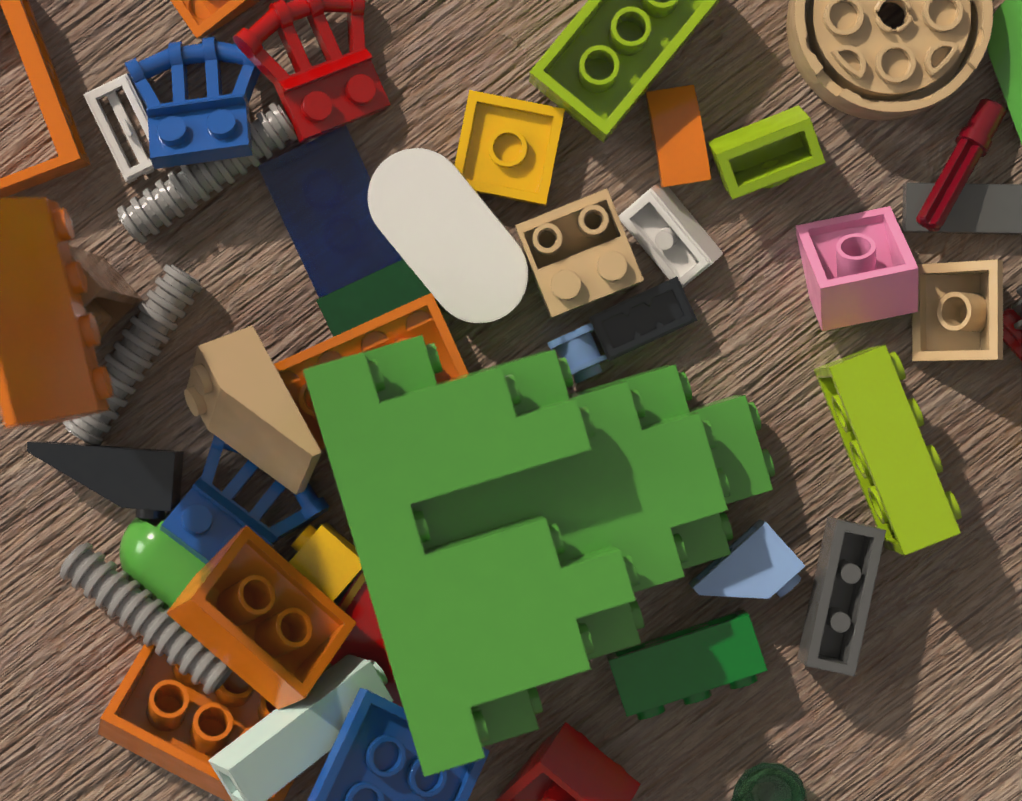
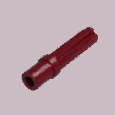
[916,99,1006,232]

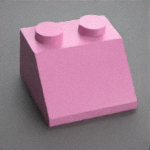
[796,206,919,331]

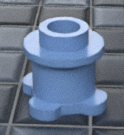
[547,323,608,384]

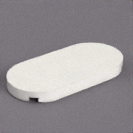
[368,148,529,323]

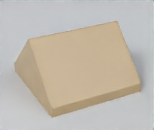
[912,259,1003,361]

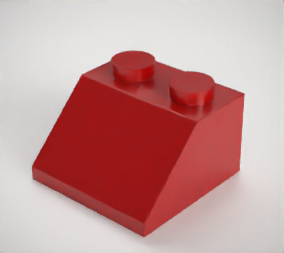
[495,722,641,801]

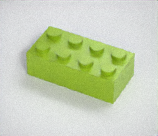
[529,0,720,143]
[813,345,962,556]

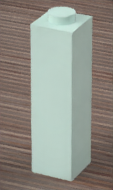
[208,654,393,801]

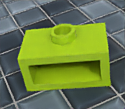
[707,105,826,200]

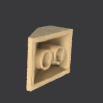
[184,325,322,495]

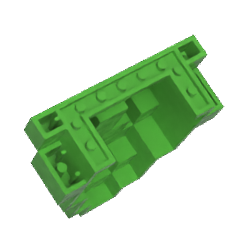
[303,335,775,777]

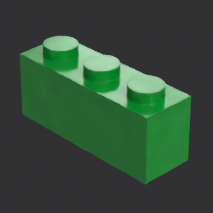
[606,609,768,720]

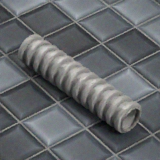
[117,102,298,244]
[63,264,203,445]
[60,542,233,694]

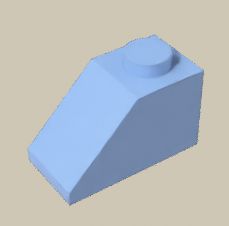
[688,519,805,599]

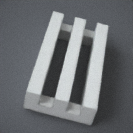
[83,73,155,183]

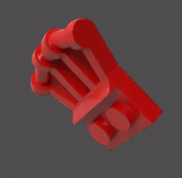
[233,0,391,143]

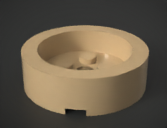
[786,0,993,121]

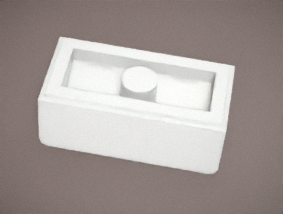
[618,182,723,288]

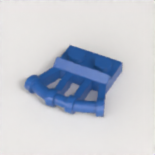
[124,37,264,169]
[160,435,330,564]

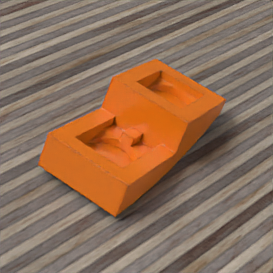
[645,84,711,188]

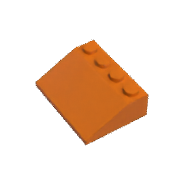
[0,197,113,428]
[98,644,324,801]

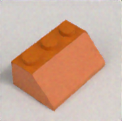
[166,525,357,710]

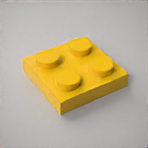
[454,90,565,207]

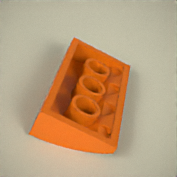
[274,293,469,452]

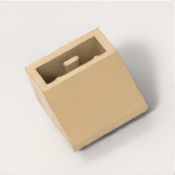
[515,188,644,320]

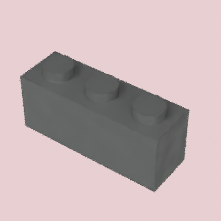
[797,516,886,677]

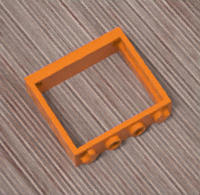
[0,0,91,198]

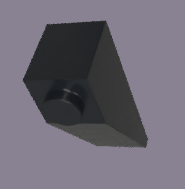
[27,441,184,519]

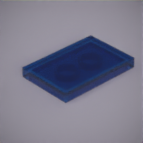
[258,125,403,298]

